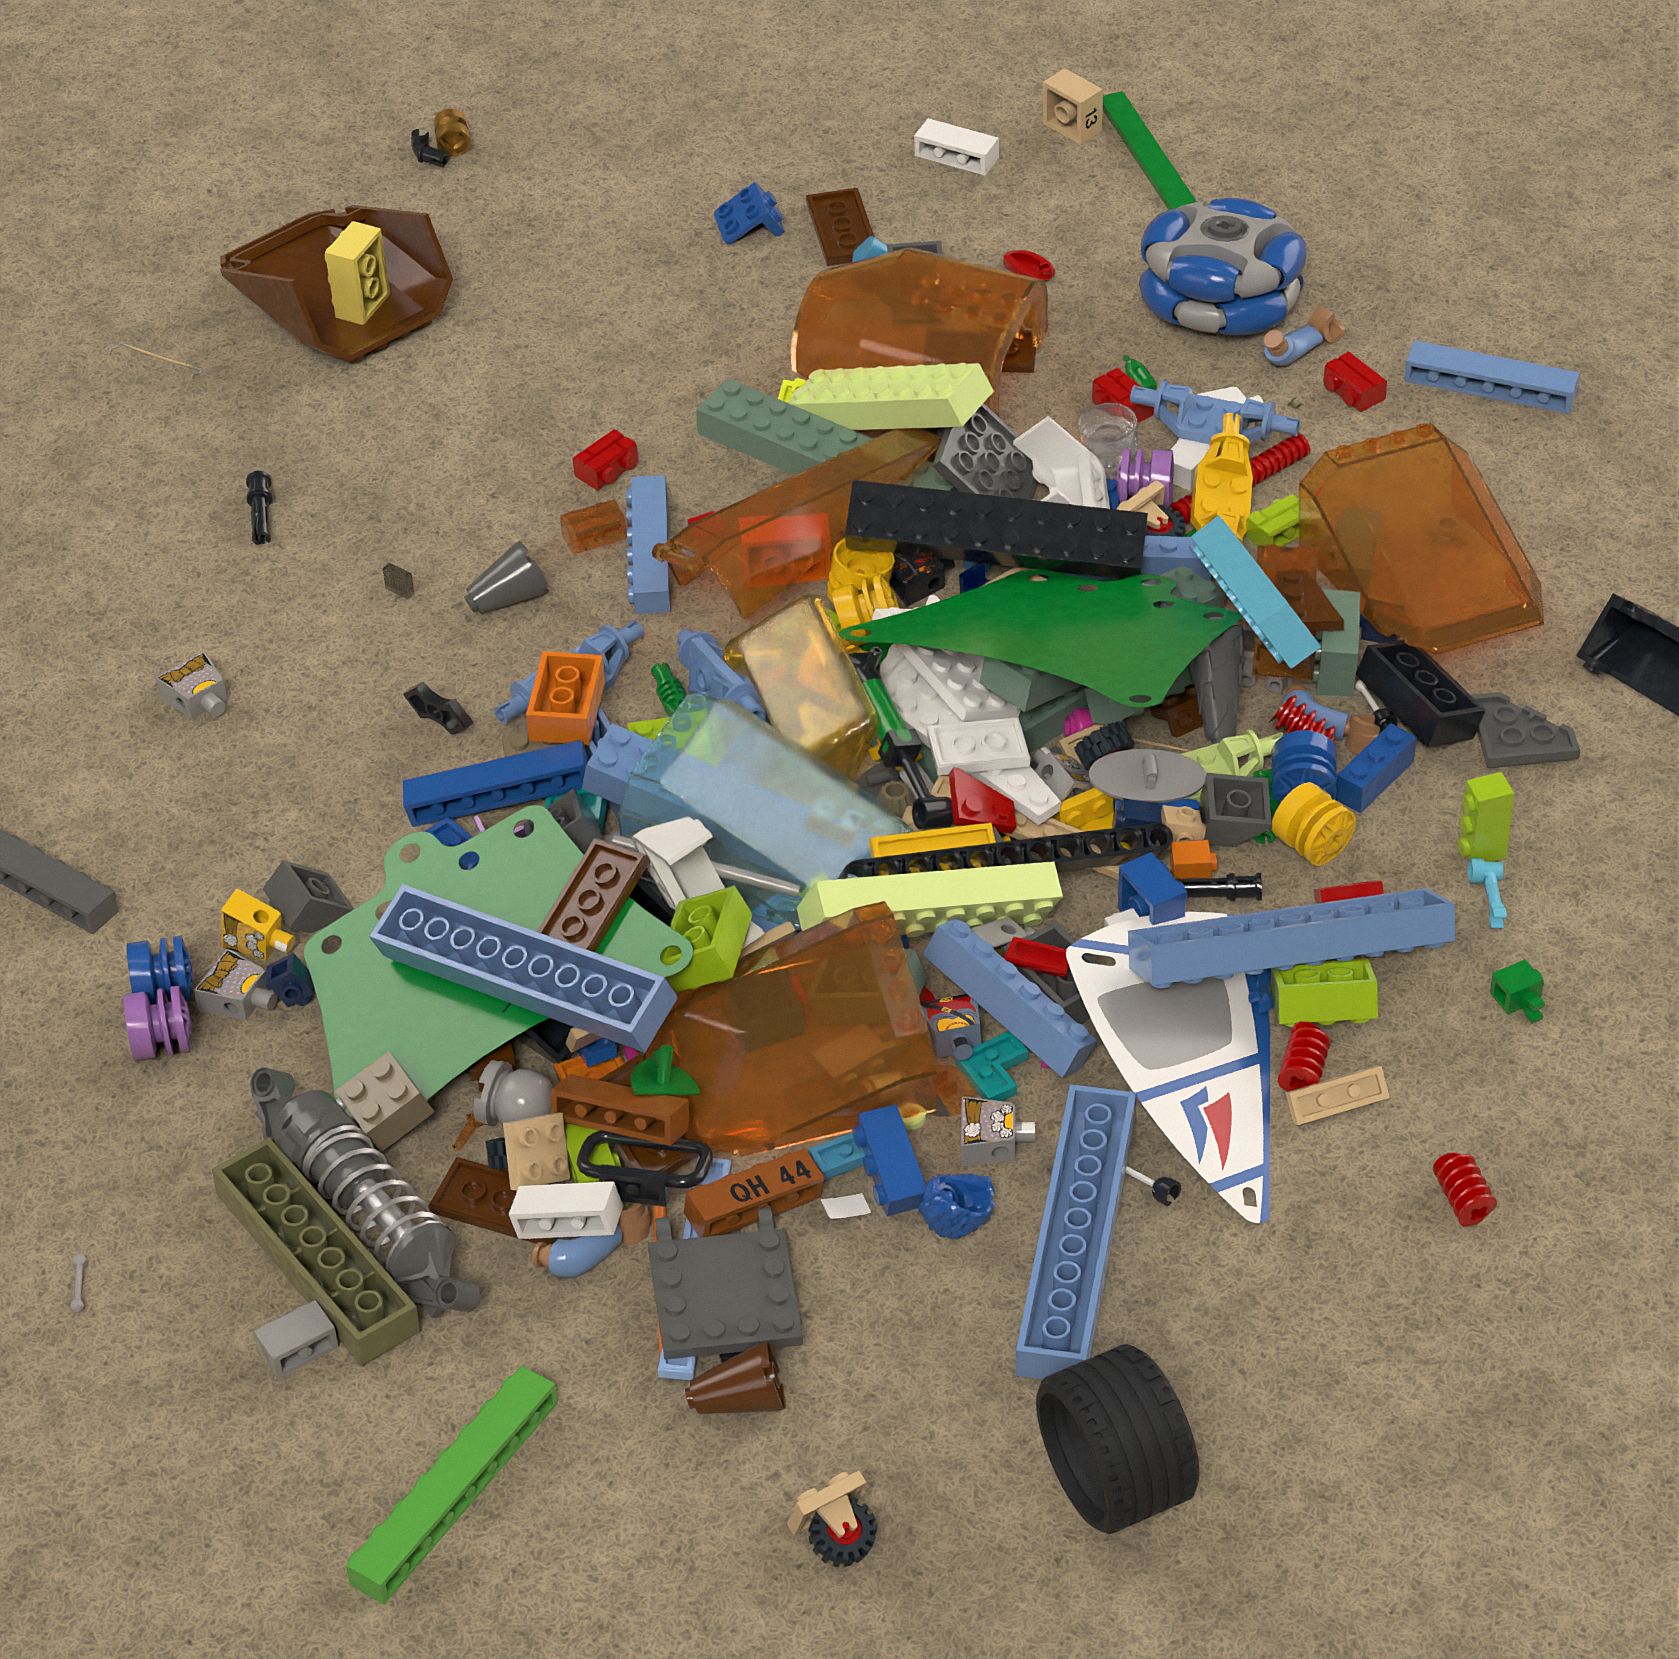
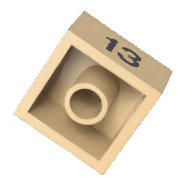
[1043,68,1103,145]

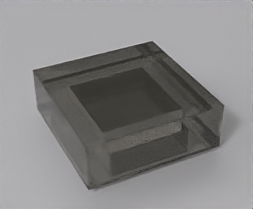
[382,563,415,599]

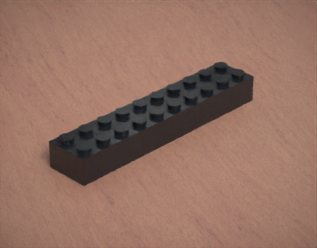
[845,480,1148,579]

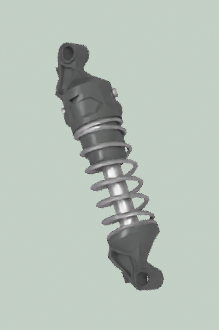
[250,1067,480,1318]

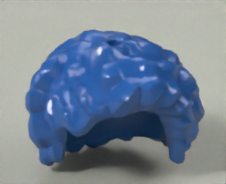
[918,1173,995,1239]

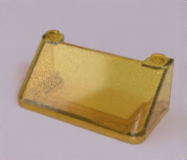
[724,594,878,789]

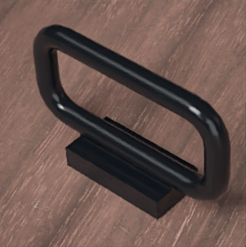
[576,1131,713,1207]

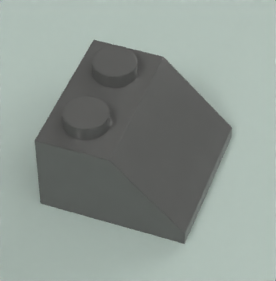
[1200,773,1272,847]
[263,860,354,933]

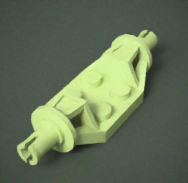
[1113,729,1283,802]

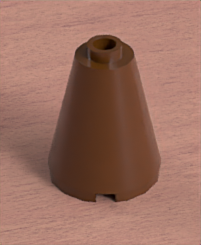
[685,1342,786,1414]

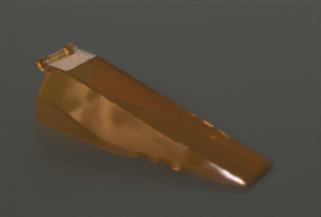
[652,428,942,619]

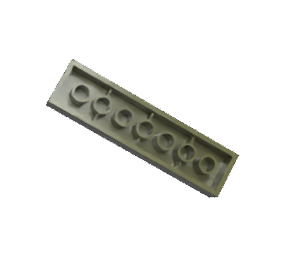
[212,1137,420,1366]

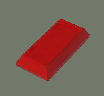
[1004,936,1070,978]

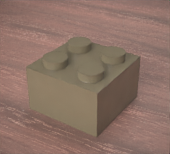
[336,1051,435,1152]

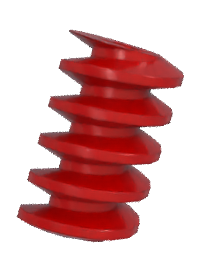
[1268,695,1336,741]
[1277,1021,1331,1092]
[1433,1152,1497,1227]

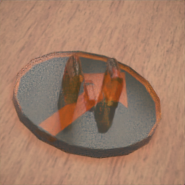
[912,1065,977,1117]

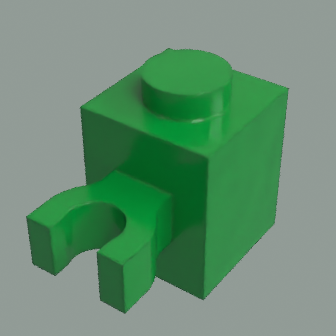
[1490,959,1545,1024]

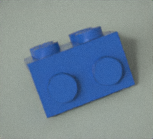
[714,182,785,245]

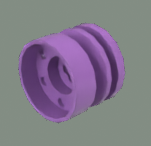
[1117,448,1174,510]
[123,985,192,1061]

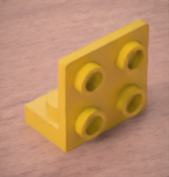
[1054,787,1130,869]

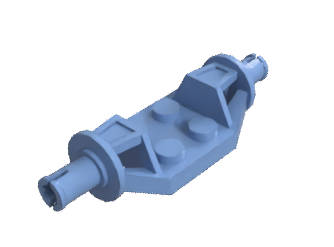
[1130,380,1301,444]
[494,620,644,724]
[677,629,766,725]

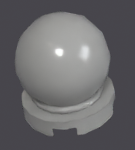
[473,1060,553,1126]

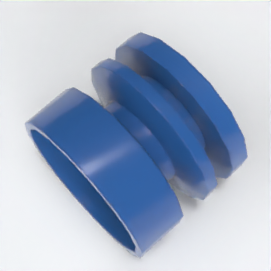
[1272,730,1337,805]
[126,935,194,1005]

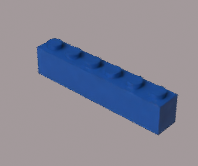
[403,740,589,827]

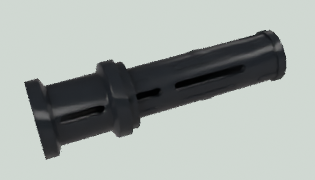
[246,470,272,545]
[1175,873,1262,901]

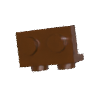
[1150,684,1203,738]

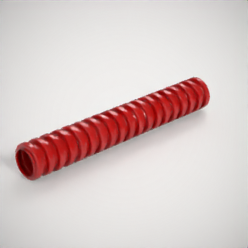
[1170,433,1310,525]

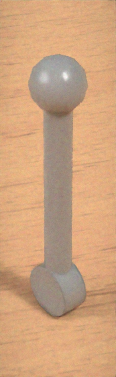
[70,1254,87,1313]

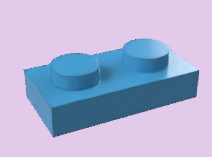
[808,1132,865,1180]

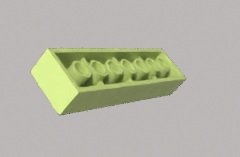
[787,363,994,430]
[797,862,1063,945]

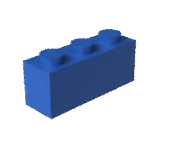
[1335,723,1416,813]
[852,1104,926,1217]

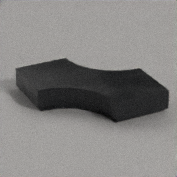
[403,681,474,735]

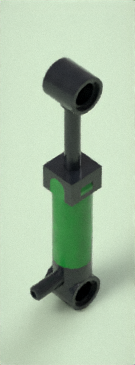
[838,647,954,830]

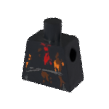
[889,553,955,607]

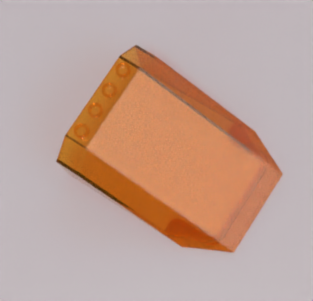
[1299,423,1544,655]
[646,901,937,1157]

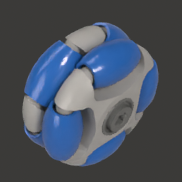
[1139,198,1307,336]

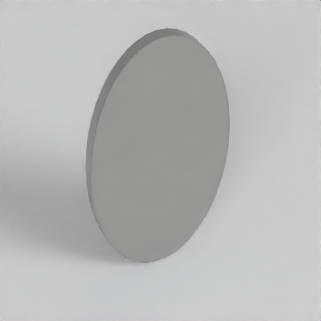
[1088,749,1206,803]

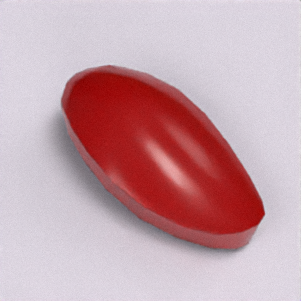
[1003,250,1055,282]

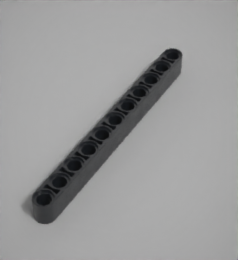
[837,823,1173,879]

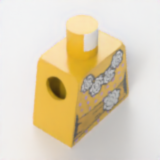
[221,888,295,961]

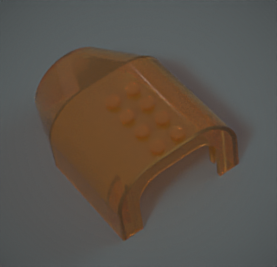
[791,247,1048,417]

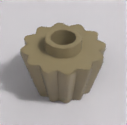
[875,780,915,823]

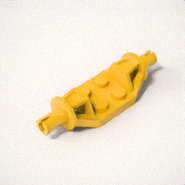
[1190,413,1253,545]

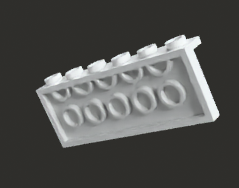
[872,595,1021,722]

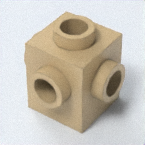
[1157,805,1206,850]

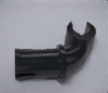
[411,129,449,168]

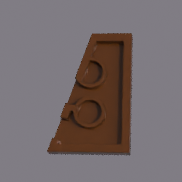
[1277,569,1344,631]

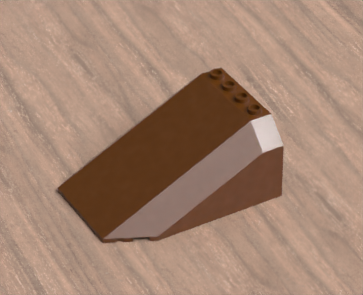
[220,205,453,363]

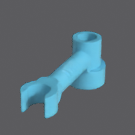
[1467,858,1507,928]

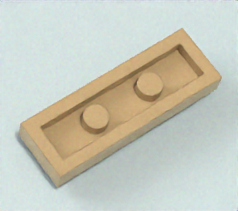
[1285,1065,1390,1125]

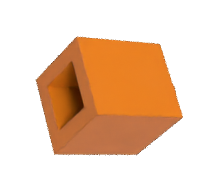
[1170,840,1217,879]

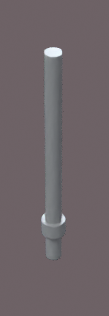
[612,835,801,898]

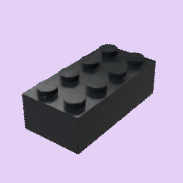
[1356,638,1486,747]

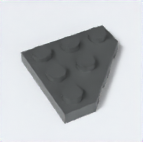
[1471,692,1580,768]

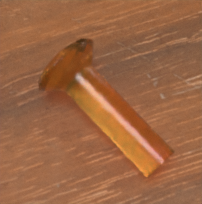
[452,1113,483,1151]

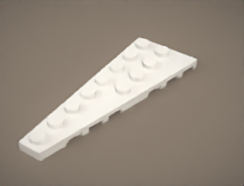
[883,664,1061,825]

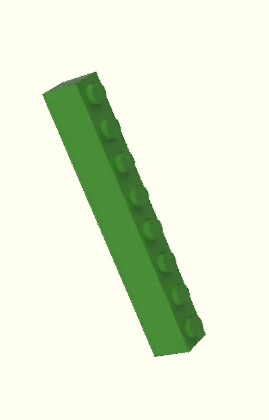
[346,1365,558,1605]

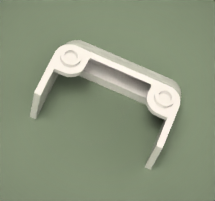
[1013,416,1110,509]
[632,817,764,949]

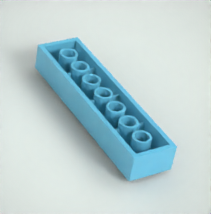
[1191,515,1321,669]

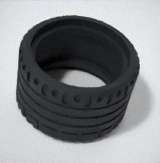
[1036,1344,1200,1534]

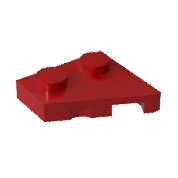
[948,767,1017,834]

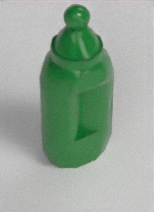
[1123,355,1157,390]

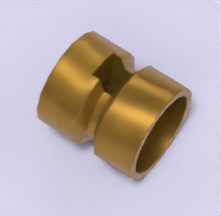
[433,108,470,157]

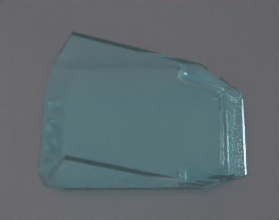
[618,690,915,930]

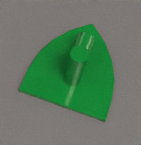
[630,1045,700,1095]

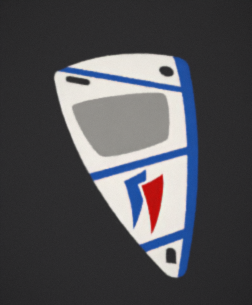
[1066,912,1271,1223]

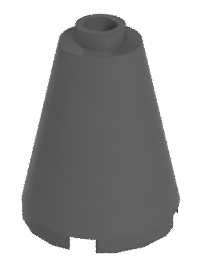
[464,541,549,614]

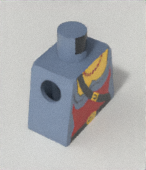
[915,994,981,1060]

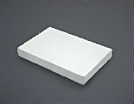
[927,717,1030,776]

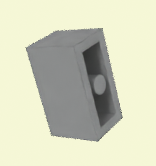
[254,1300,339,1379]

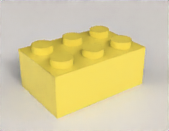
[325,221,391,325]

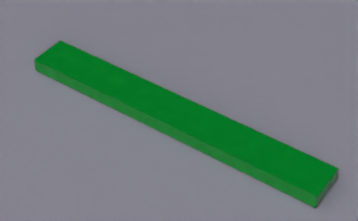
[1103,91,1197,210]

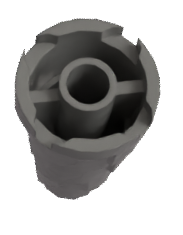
[1189,625,1244,744]

